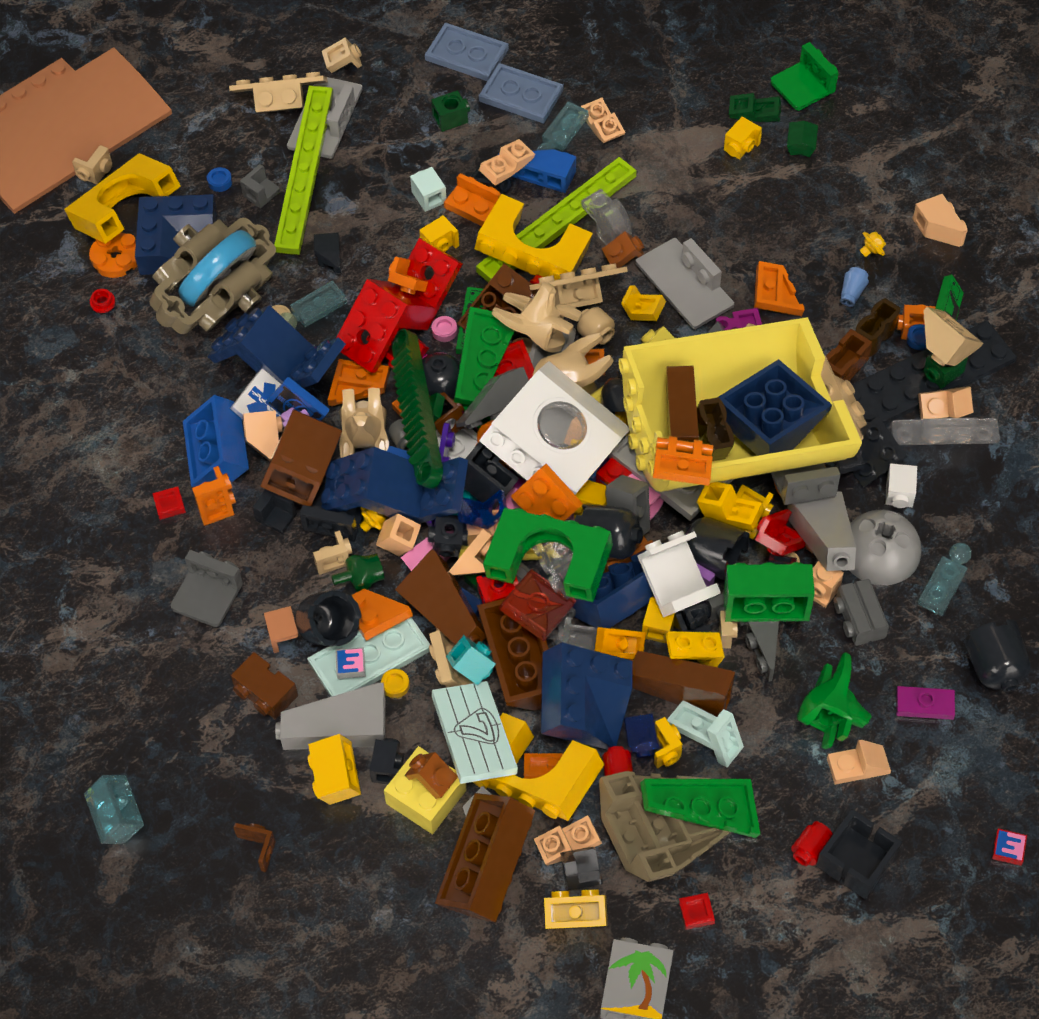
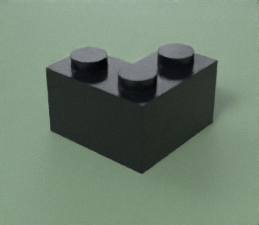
[464,441,519,510]

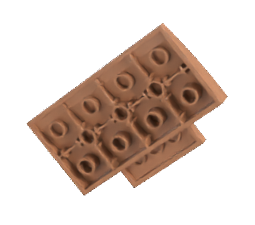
[0,47,172,214]

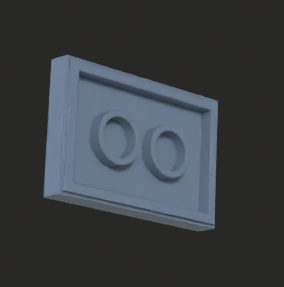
[425,23,509,81]
[479,63,564,123]

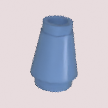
[840,267,869,307]

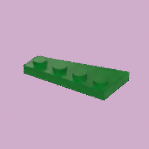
[454,307,515,405]
[640,779,760,838]

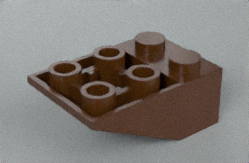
[457,263,539,341]
[260,409,342,506]

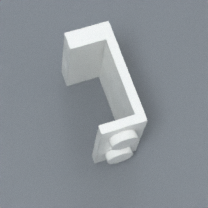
[637,531,721,618]

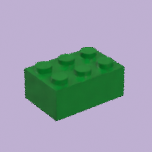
[723,562,815,622]

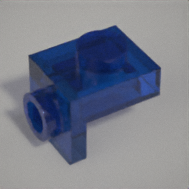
[624,713,660,757]

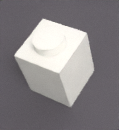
[885,464,917,508]

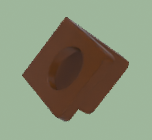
[434,392,465,436]
[233,823,276,872]

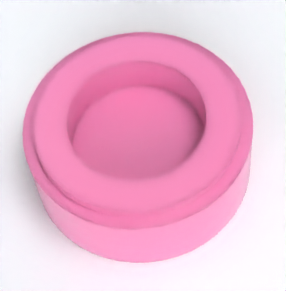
[432,316,457,342]

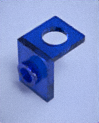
[457,490,507,529]

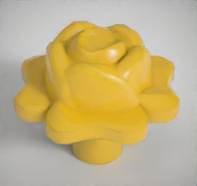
[860,232,886,257]
[360,507,387,532]

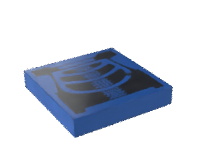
[265,377,330,421]

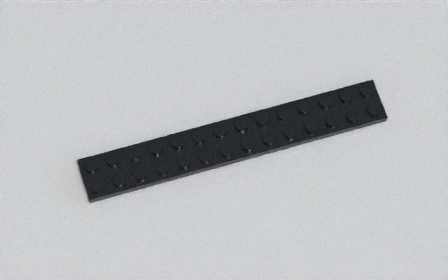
[729,320,1017,494]

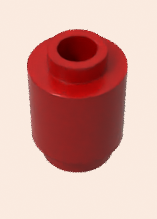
[602,746,633,776]
[791,821,833,866]

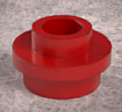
[90,289,116,313]

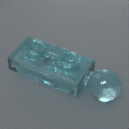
[537,101,589,151]
[280,280,347,328]
[918,542,972,616]

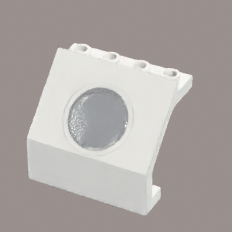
[479,361,630,495]

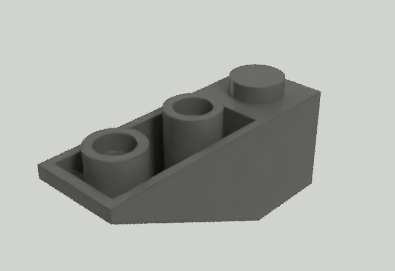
[456,367,529,429]
[737,621,779,682]

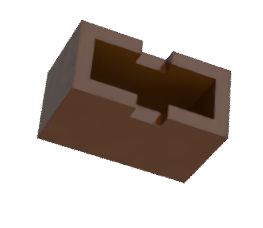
[826,329,872,381]
[231,652,298,720]

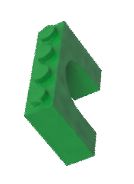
[483,507,613,602]

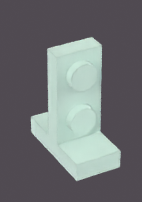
[667,700,744,767]

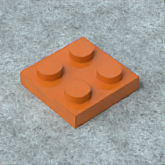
[511,463,583,521]

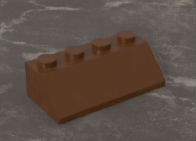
[477,594,549,711]
[435,793,535,922]

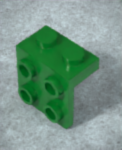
[771,42,839,110]

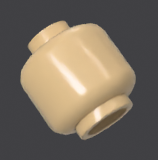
[577,307,615,345]

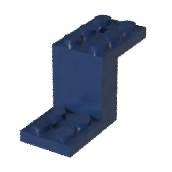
[207,305,346,388]
[321,447,468,524]

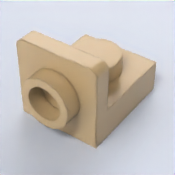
[322,37,362,73]
[313,530,352,575]

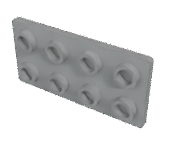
[287,77,362,159]
[636,238,734,329]

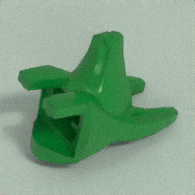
[797,652,872,749]

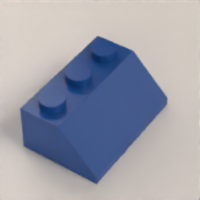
[183,395,249,487]

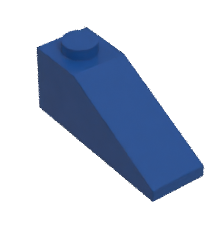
[498,149,576,193]

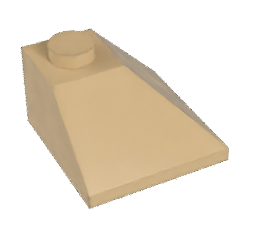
[924,307,983,366]

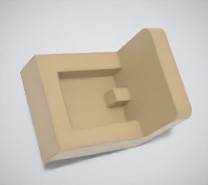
[72,145,112,184]

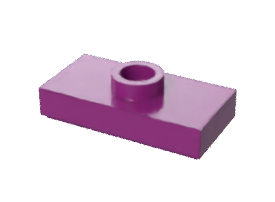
[896,686,955,720]

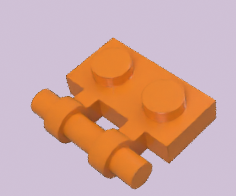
[653,436,713,486]

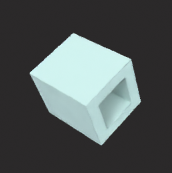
[410,167,446,212]

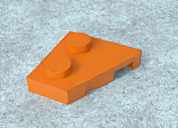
[754,261,804,316]
[328,359,390,406]

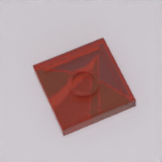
[499,569,576,641]

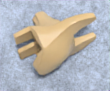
[492,282,582,352]
[533,333,614,394]
[339,388,389,458]

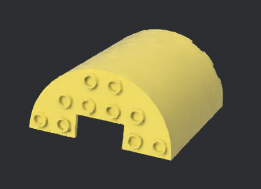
[619,317,862,492]

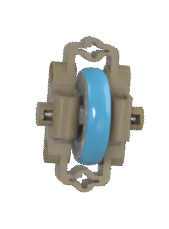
[149,218,276,334]

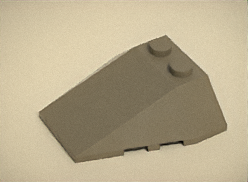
[599,771,731,882]

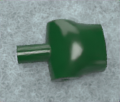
[331,553,385,592]

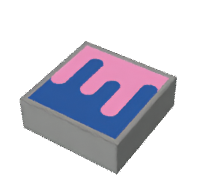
[336,647,366,679]

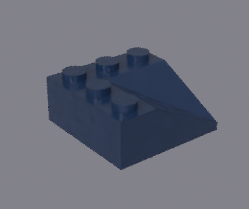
[135,194,218,275]
[719,359,832,456]
[541,642,632,749]

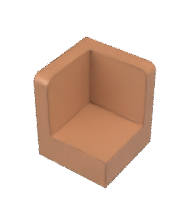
[264,606,298,653]

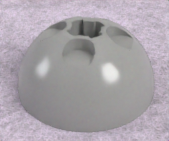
[849,510,922,585]

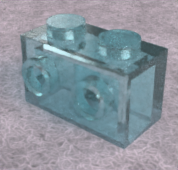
[84,775,144,844]

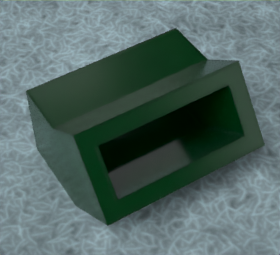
[787,121,818,157]

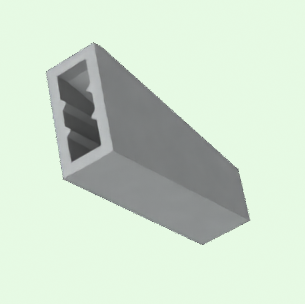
[787,492,856,571]
[275,683,386,750]

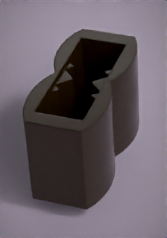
[855,298,900,357]
[697,397,734,461]

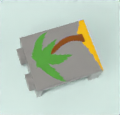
[600,938,673,1019]

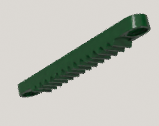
[391,328,443,489]

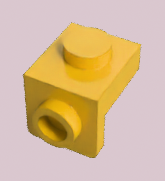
[621,285,666,321]
[654,717,683,768]

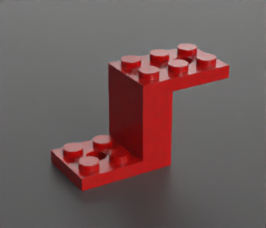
[336,238,463,373]

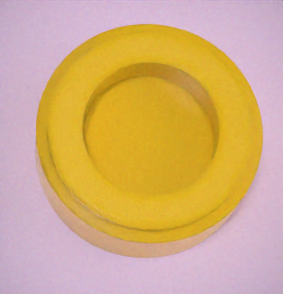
[381,669,410,698]

